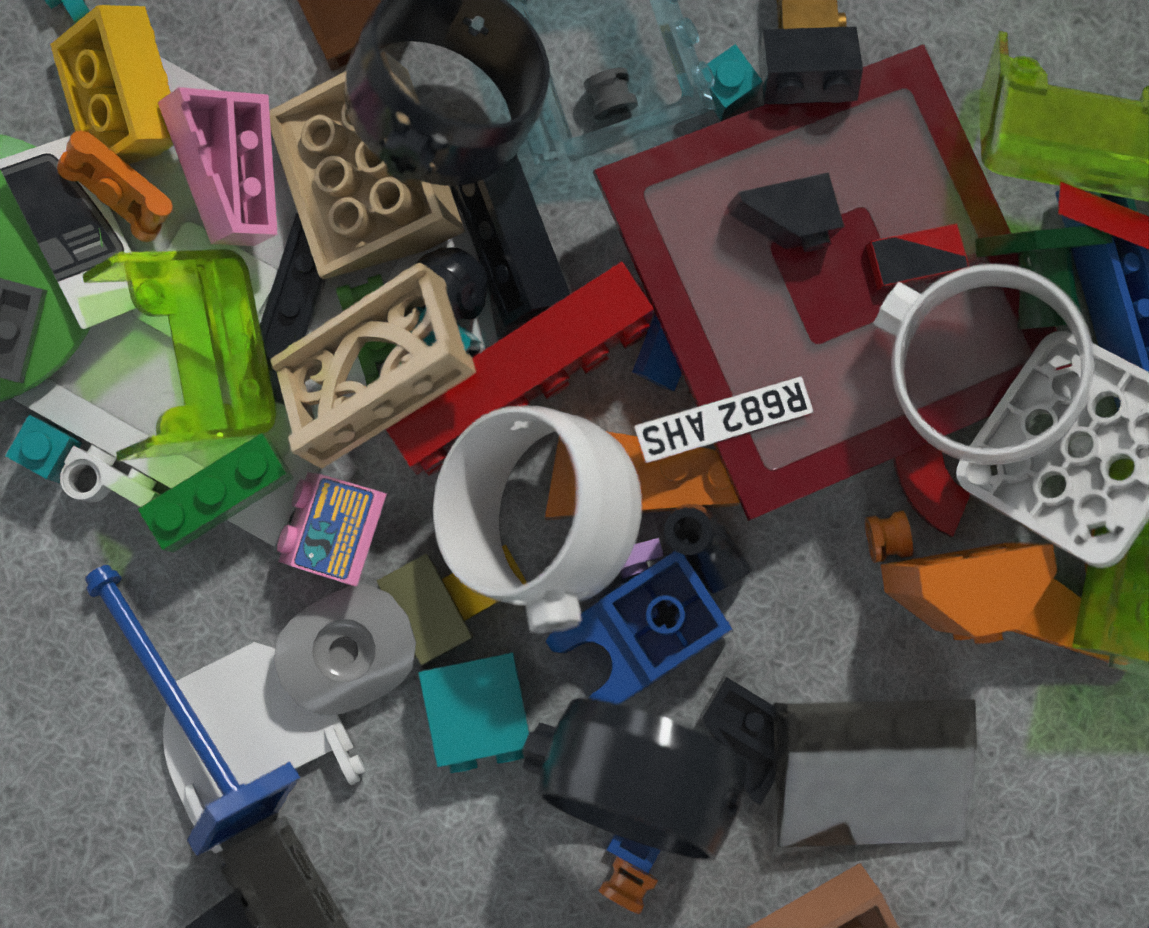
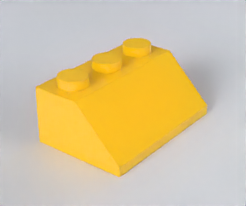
[50,5,173,165]

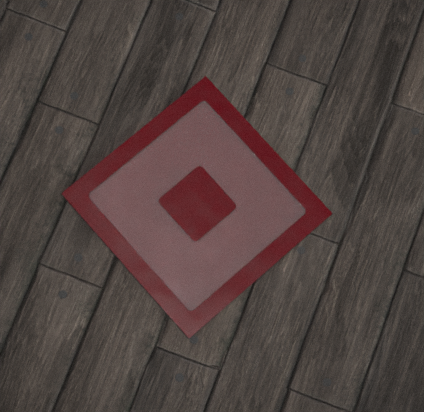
[593,44,1072,521]

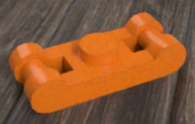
[57,131,173,242]

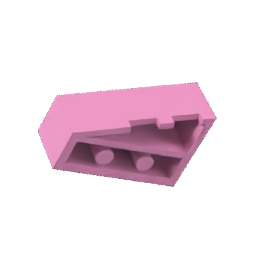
[158,87,278,246]

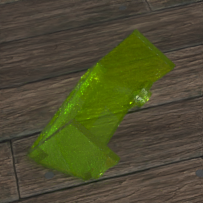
[979,31,1149,202]
[82,249,277,461]

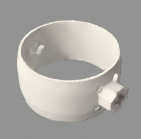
[873,264,1094,465]
[433,406,641,633]

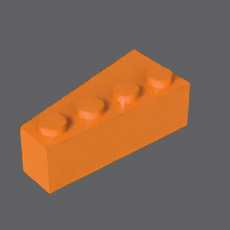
[545,431,740,520]

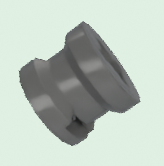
[584,67,638,120]

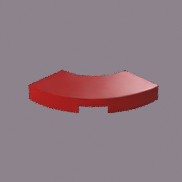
[893,443,970,537]

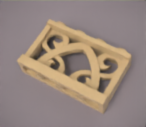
[270,263,476,469]

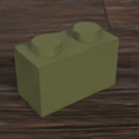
[376,553,474,665]

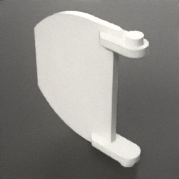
[163,642,366,854]

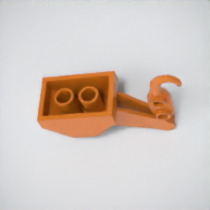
[880,526,1140,666]

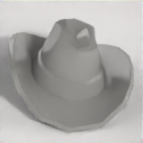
[274,584,416,715]

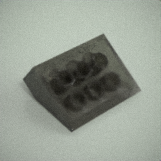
[773,698,977,848]

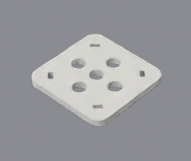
[956,331,1149,568]

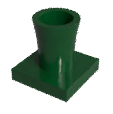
[975,226,1113,329]

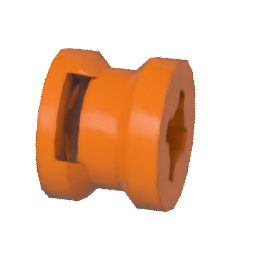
[865,511,913,563]
[599,856,658,914]

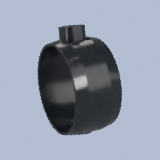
[344,0,550,186]
[522,698,747,861]

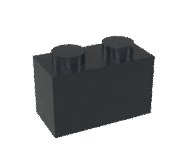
[759,26,863,104]

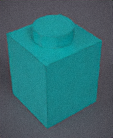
[694,44,763,121]
[5,415,82,483]

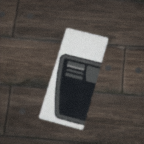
[0,136,155,329]

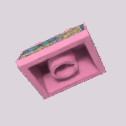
[277,472,386,587]

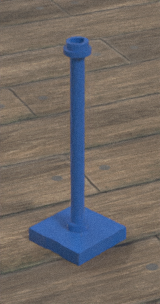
[85,565,300,856]

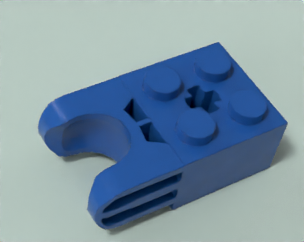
[545,551,734,705]

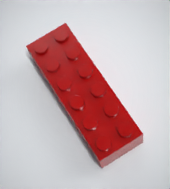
[385,261,654,476]

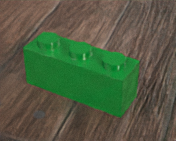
[138,433,294,553]

